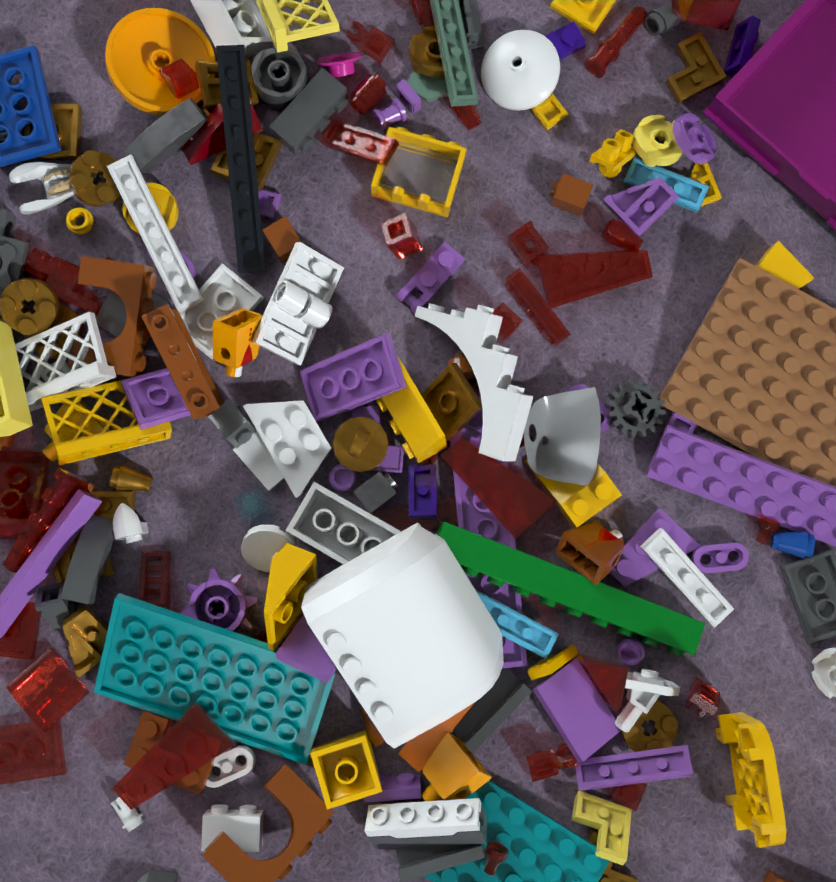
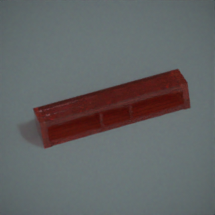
[505,268,571,347]

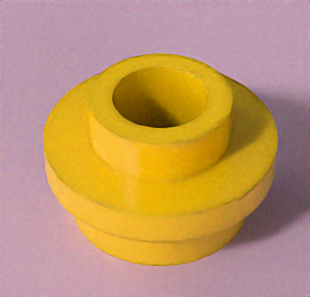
[66,207,94,235]

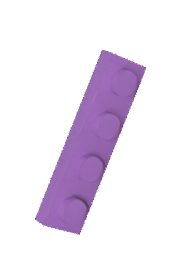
[574,745,694,791]

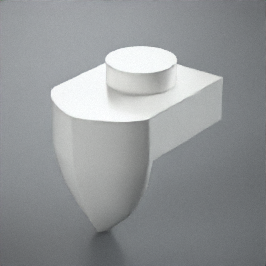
[113,503,149,544]

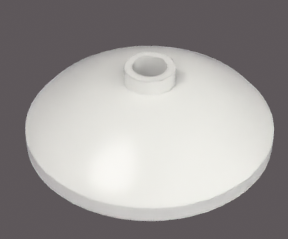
[481,30,560,111]

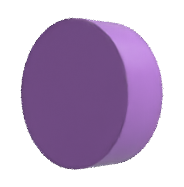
[329,464,357,491]

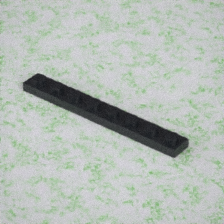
[216,45,266,273]

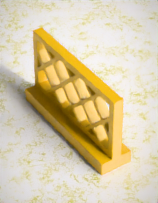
[41,380,172,466]

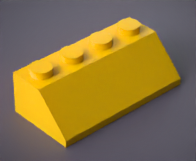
[376,355,447,463]

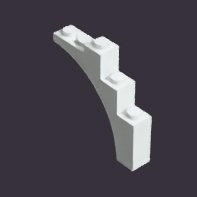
[415,303,534,461]

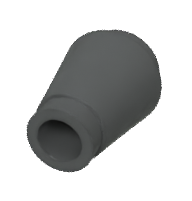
[644,0,684,36]

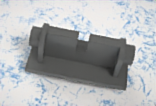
[459,0,484,50]

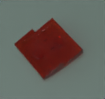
[6,648,90,732]

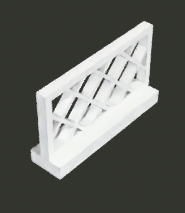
[15,312,116,412]

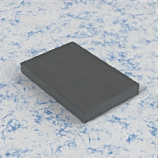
[779,548,836,645]

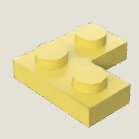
[572,790,632,865]

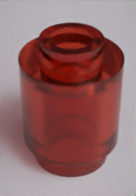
[348,74,387,115]

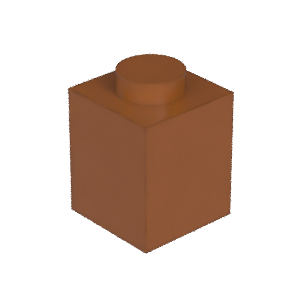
[548,173,593,216]
[262,216,302,263]

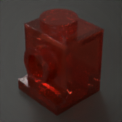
[506,220,549,268]

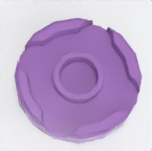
[672,113,717,165]

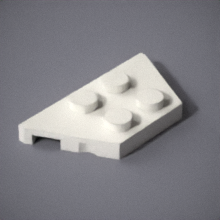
[243,400,332,498]

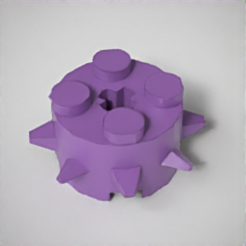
[181,568,258,631]

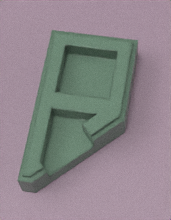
[407,71,449,102]

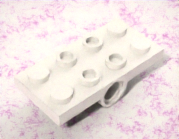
[251,242,344,365]

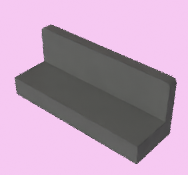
[454,668,532,754]
[395,844,486,882]

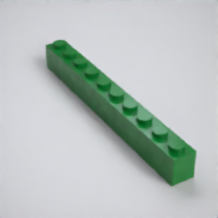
[437,522,705,657]

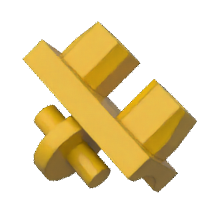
[589,129,636,178]

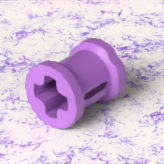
[372,98,407,132]

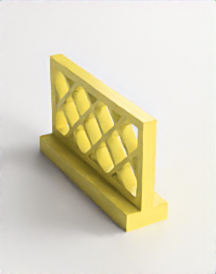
[255,0,340,53]

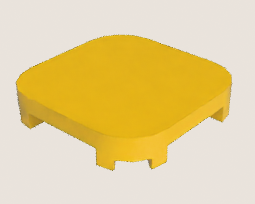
[715,712,787,848]

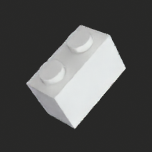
[201,804,264,852]

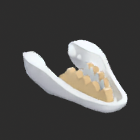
[9,162,96,214]

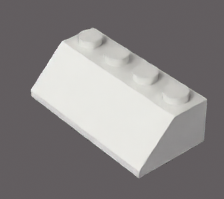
[190,0,274,59]

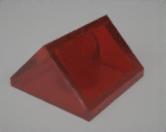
[575,653,628,712]

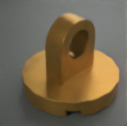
[333,417,388,472]

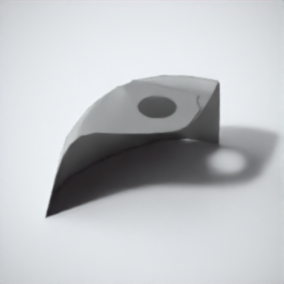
[523,387,601,486]

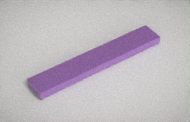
[0,489,102,638]

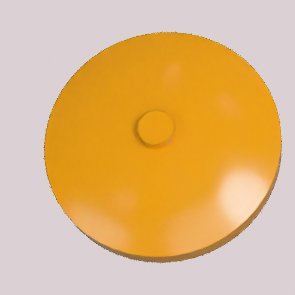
[105,8,216,116]

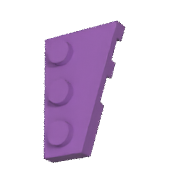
[609,508,700,587]

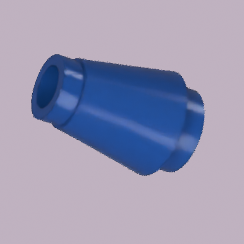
[771,531,815,559]

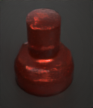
[755,516,780,545]
[484,841,509,875]

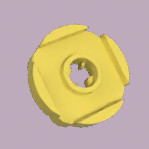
[632,115,683,167]

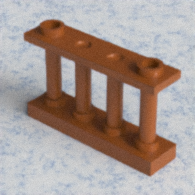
[141,304,224,420]

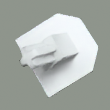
[614,669,680,733]

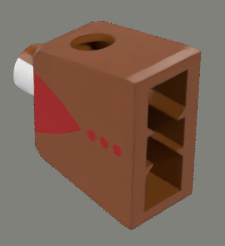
[556,522,625,585]

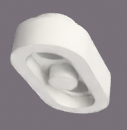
[206,745,256,788]

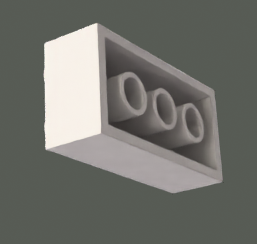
[285,482,401,565]

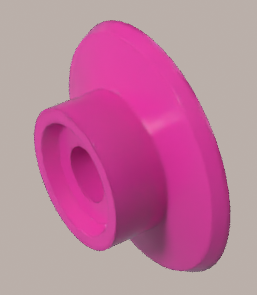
[315,52,363,77]

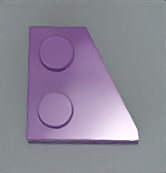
[603,177,680,236]

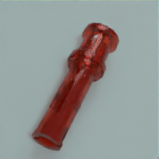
[584,6,648,78]

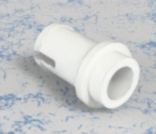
[110,793,144,832]

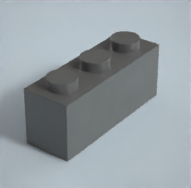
[269,68,348,155]

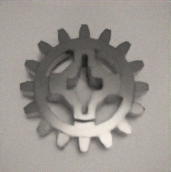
[605,379,666,439]

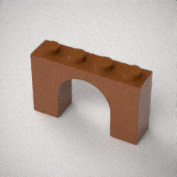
[67,256,157,376]
[200,764,334,882]

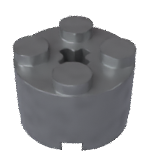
[251,45,309,110]

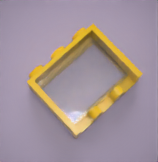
[371,127,467,217]

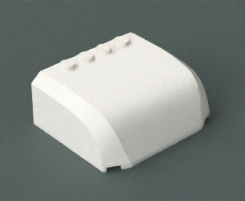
[301,523,504,748]

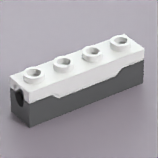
[365,798,488,849]

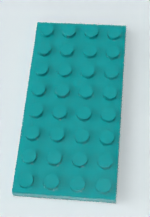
[94,593,337,765]

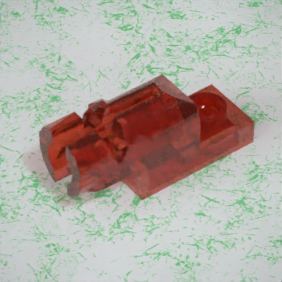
[25,248,102,316]

